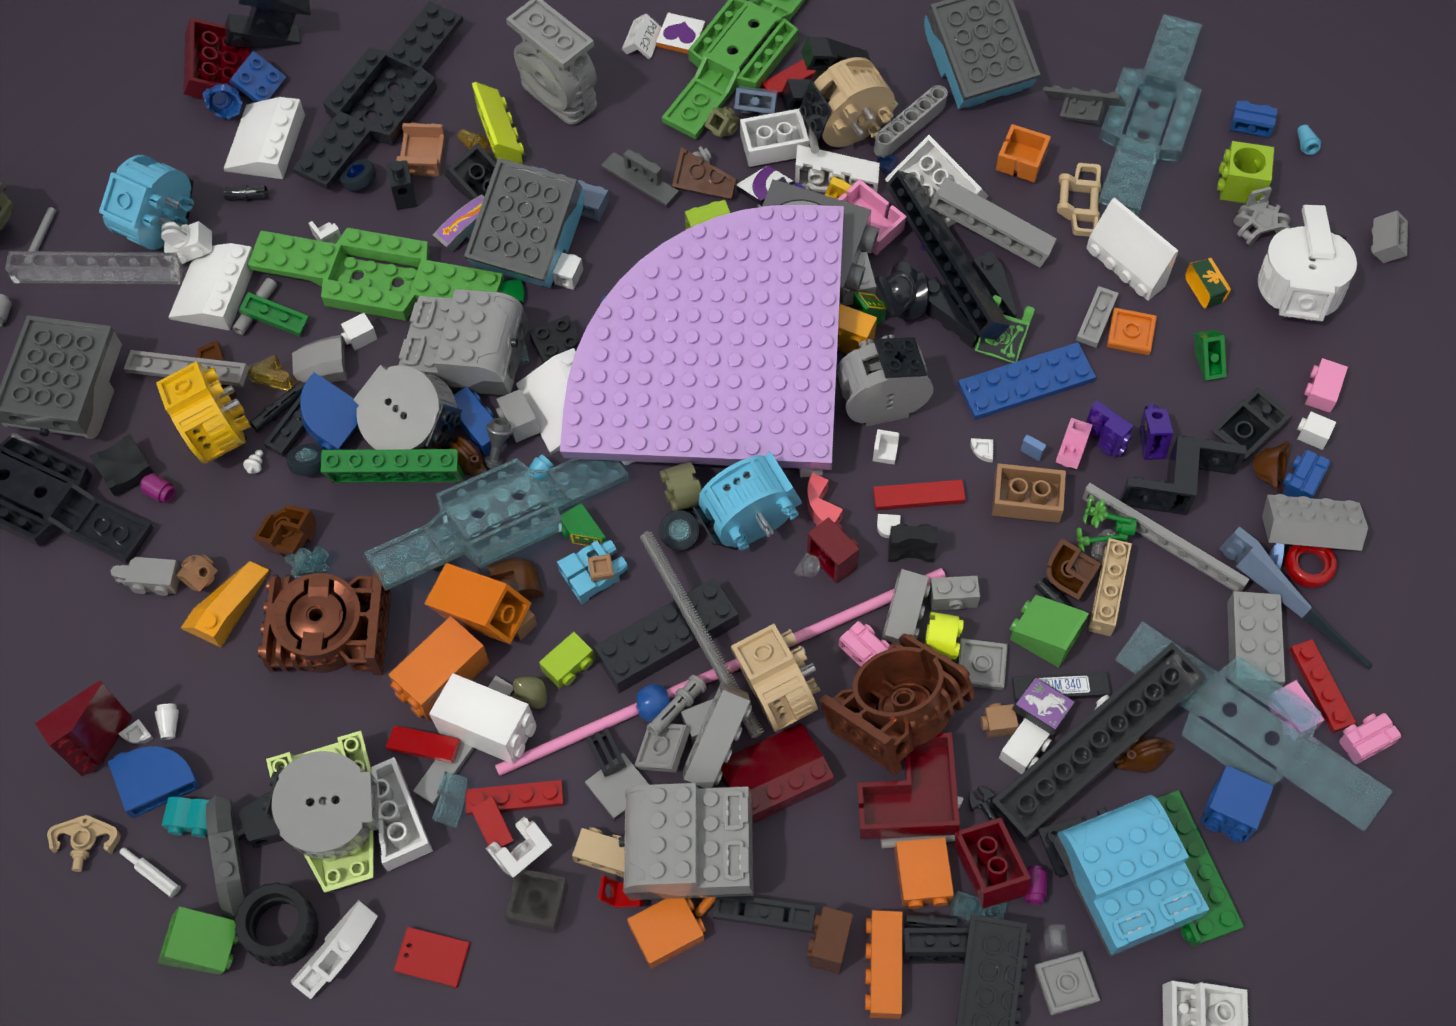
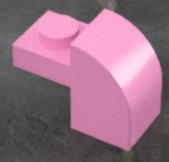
[1056,418,1092,469]

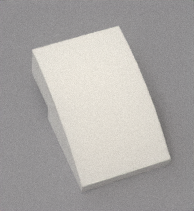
[1163,981,1248,1026]

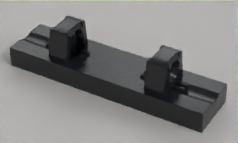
[713,896,816,933]

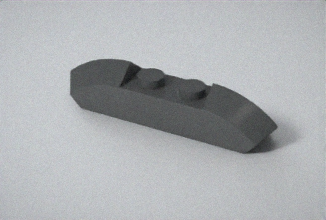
[206,795,247,920]

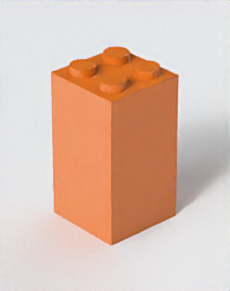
[424,563,531,644]
[388,616,490,721]

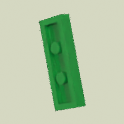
[239,292,309,337]

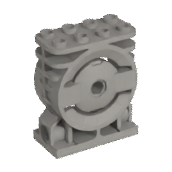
[506,0,597,125]

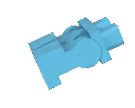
[557,540,628,605]

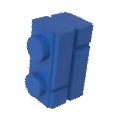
[1229,101,1277,138]
[1283,450,1330,498]

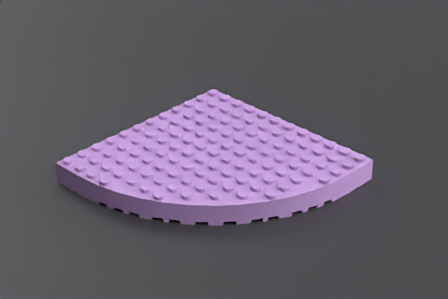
[560,205,844,470]

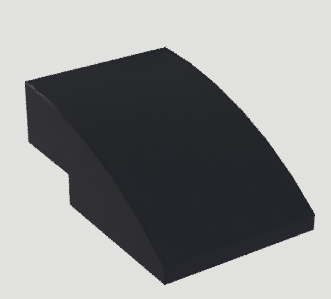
[1212,387,1292,461]

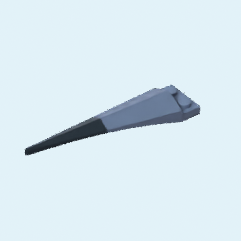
[1219,527,1372,670]

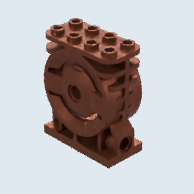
[258,571,391,675]
[819,633,974,776]

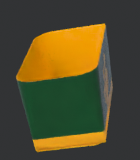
[1185,258,1231,308]

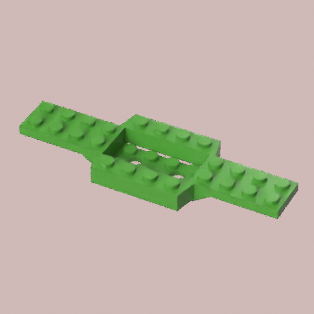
[662,0,806,139]
[247,228,504,321]

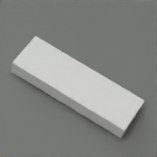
[1302,205,1335,259]

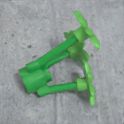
[1076,496,1136,553]

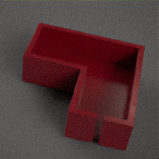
[857,732,960,839]

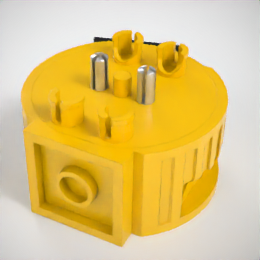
[156,361,251,464]

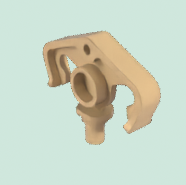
[47,815,121,872]

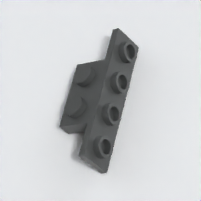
[1043,85,1126,124]
[601,149,679,207]

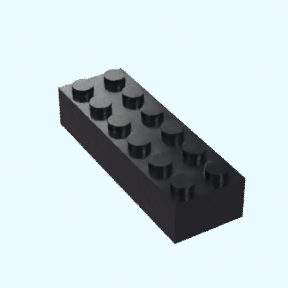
[594,578,739,694]

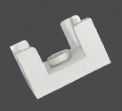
[485,817,552,877]

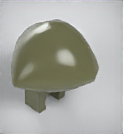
[510,676,547,709]

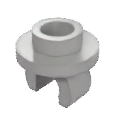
[692,146,712,164]

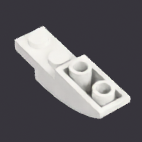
[291,900,378,999]

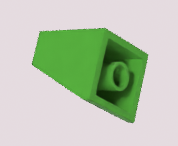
[1009,595,1089,668]
[158,906,238,975]

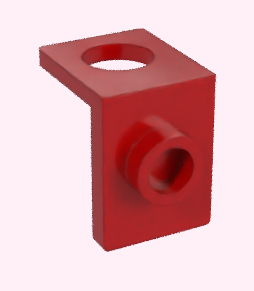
[598,875,643,908]

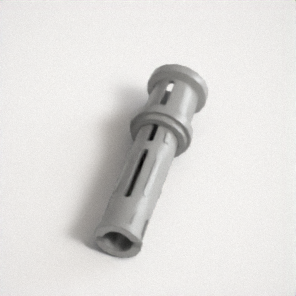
[647,675,707,737]

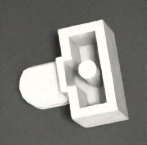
[161,221,212,265]

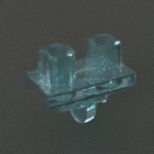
[284,546,329,579]

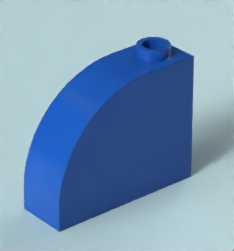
[300,372,359,450]
[108,747,201,818]

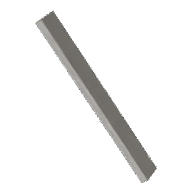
[1082,483,1249,592]

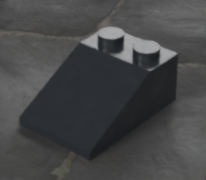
[444,143,496,201]

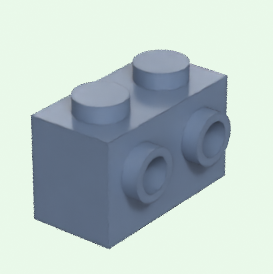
[734,86,779,115]

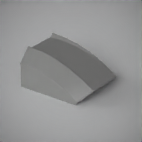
[292,335,347,384]

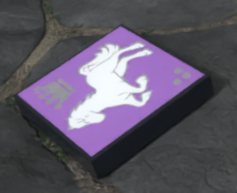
[1012,677,1076,736]

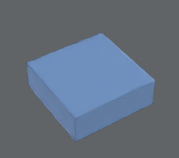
[1020,435,1046,461]

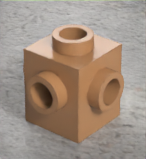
[175,555,218,592]

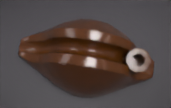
[447,436,488,479]
[1253,441,1290,491]
[1114,736,1175,773]

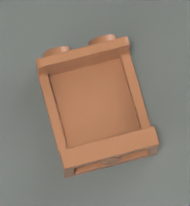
[396,123,446,176]

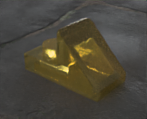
[247,355,294,391]

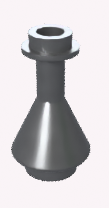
[485,418,513,469]

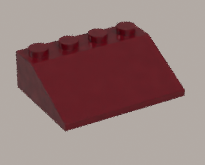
[183,17,250,99]
[35,680,132,777]
[721,723,834,823]

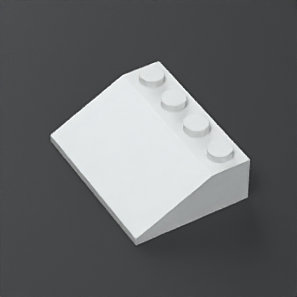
[224,97,305,179]
[885,135,988,227]
[1086,198,1178,301]
[169,243,254,331]
[516,348,576,454]

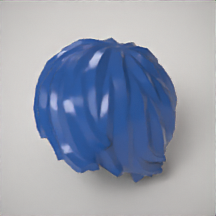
[202,83,243,120]

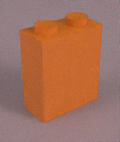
[894,837,954,909]
[627,898,706,969]

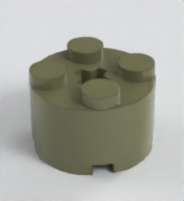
[659,461,702,511]

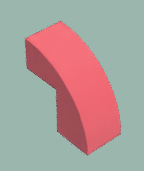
[807,473,843,526]

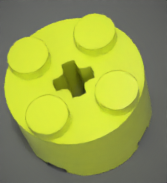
[924,612,964,661]

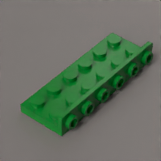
[321,449,465,483]
[1156,790,1244,947]

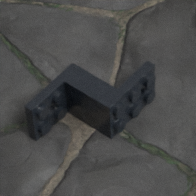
[1120,436,1246,515]

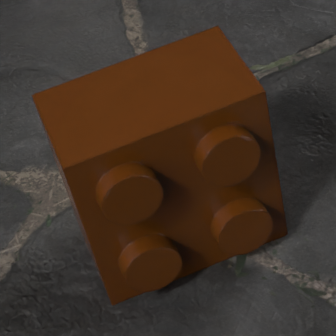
[806,906,853,975]

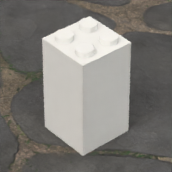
[429,673,536,764]

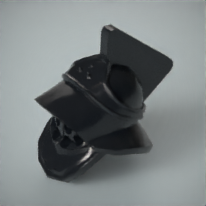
[875,261,929,320]

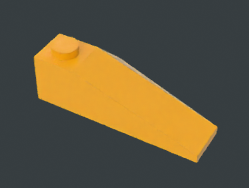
[181,561,270,648]

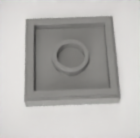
[958,638,1008,690]
[634,723,691,773]
[585,753,649,821]
[1034,951,1100,1016]

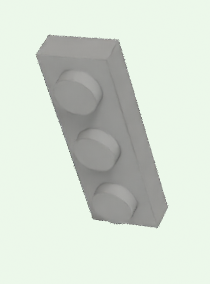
[1076,286,1119,348]

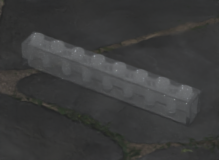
[5,251,184,284]

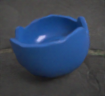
[636,684,671,722]

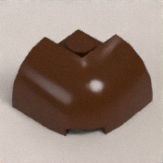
[253,505,316,557]
[1046,538,1101,601]
[488,557,544,600]

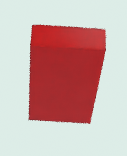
[470,797,514,847]

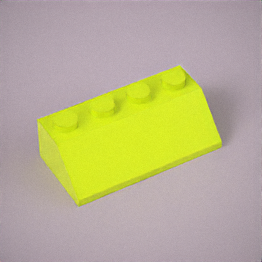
[472,82,525,164]

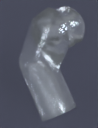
[1091,529,1117,559]

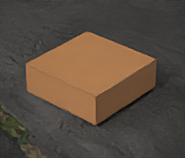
[587,554,614,582]

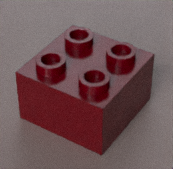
[807,517,859,584]

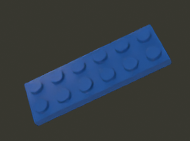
[958,342,1096,420]

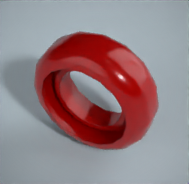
[1284,545,1337,589]

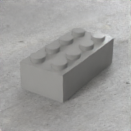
[1262,494,1368,551]
[1227,591,1285,692]
[683,681,752,788]

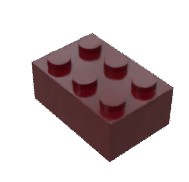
[954,817,1031,909]

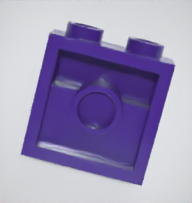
[1086,400,1133,458]

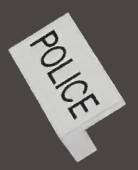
[622,14,662,59]

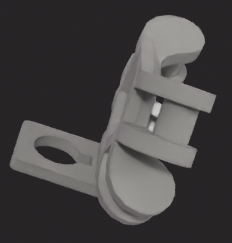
[1234,187,1290,246]

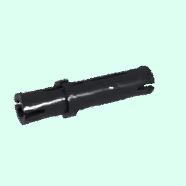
[249,380,305,432]

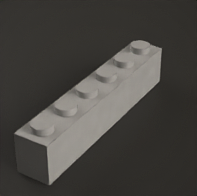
[930,178,1056,268]

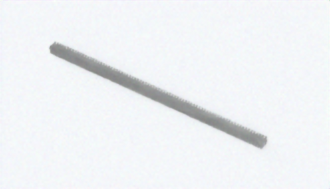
[640,531,764,738]

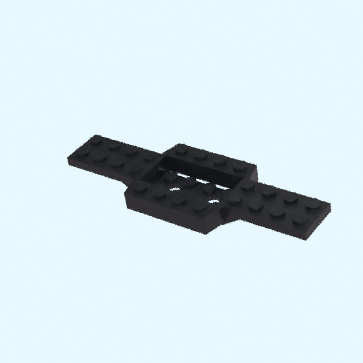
[292,1,463,190]
[0,433,153,564]

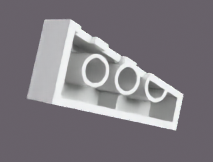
[795,145,879,193]
[371,757,433,872]

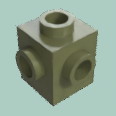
[704,106,740,138]

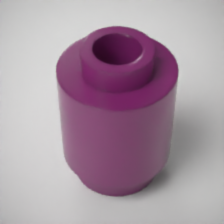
[140,473,176,503]
[1023,866,1048,905]

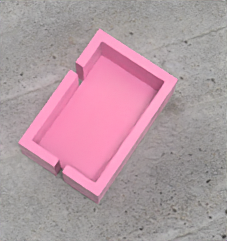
[838,179,907,256]

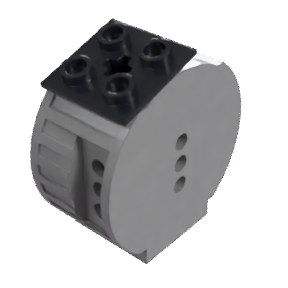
[353,365,462,450]

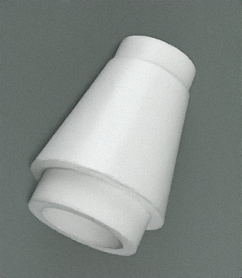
[154,704,179,740]

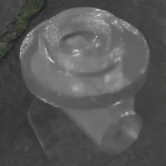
[794,553,820,578]

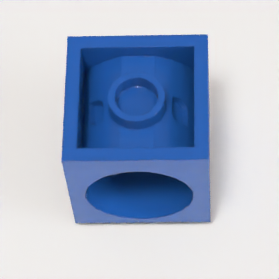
[1199,765,1274,843]

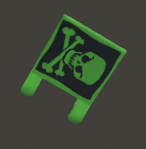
[975,295,1035,363]

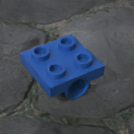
[229,51,286,102]

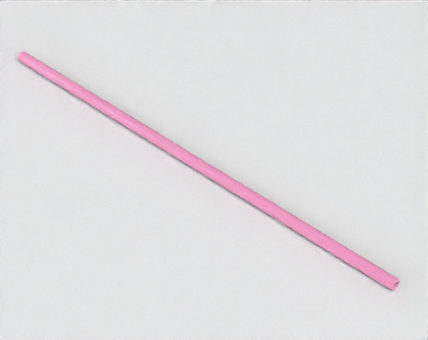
[495,568,946,776]

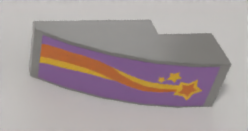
[433,194,484,252]

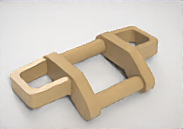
[1057,163,1101,237]

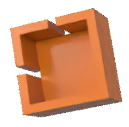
[996,124,1051,183]

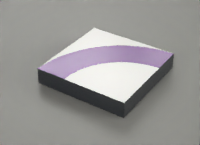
[736,165,794,206]

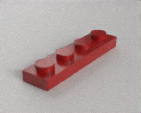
[1289,639,1356,734]
[465,780,564,816]

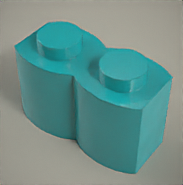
[162,797,210,838]

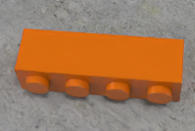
[865,910,902,1019]

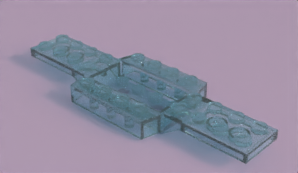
[1098,14,1202,214]
[364,458,628,590]
[1115,621,1393,831]

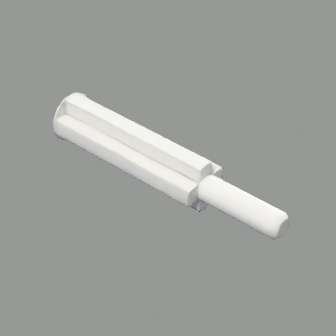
[120,847,181,898]

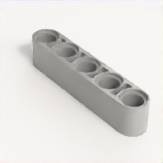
[874,85,948,158]

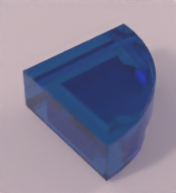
[877,155,898,175]

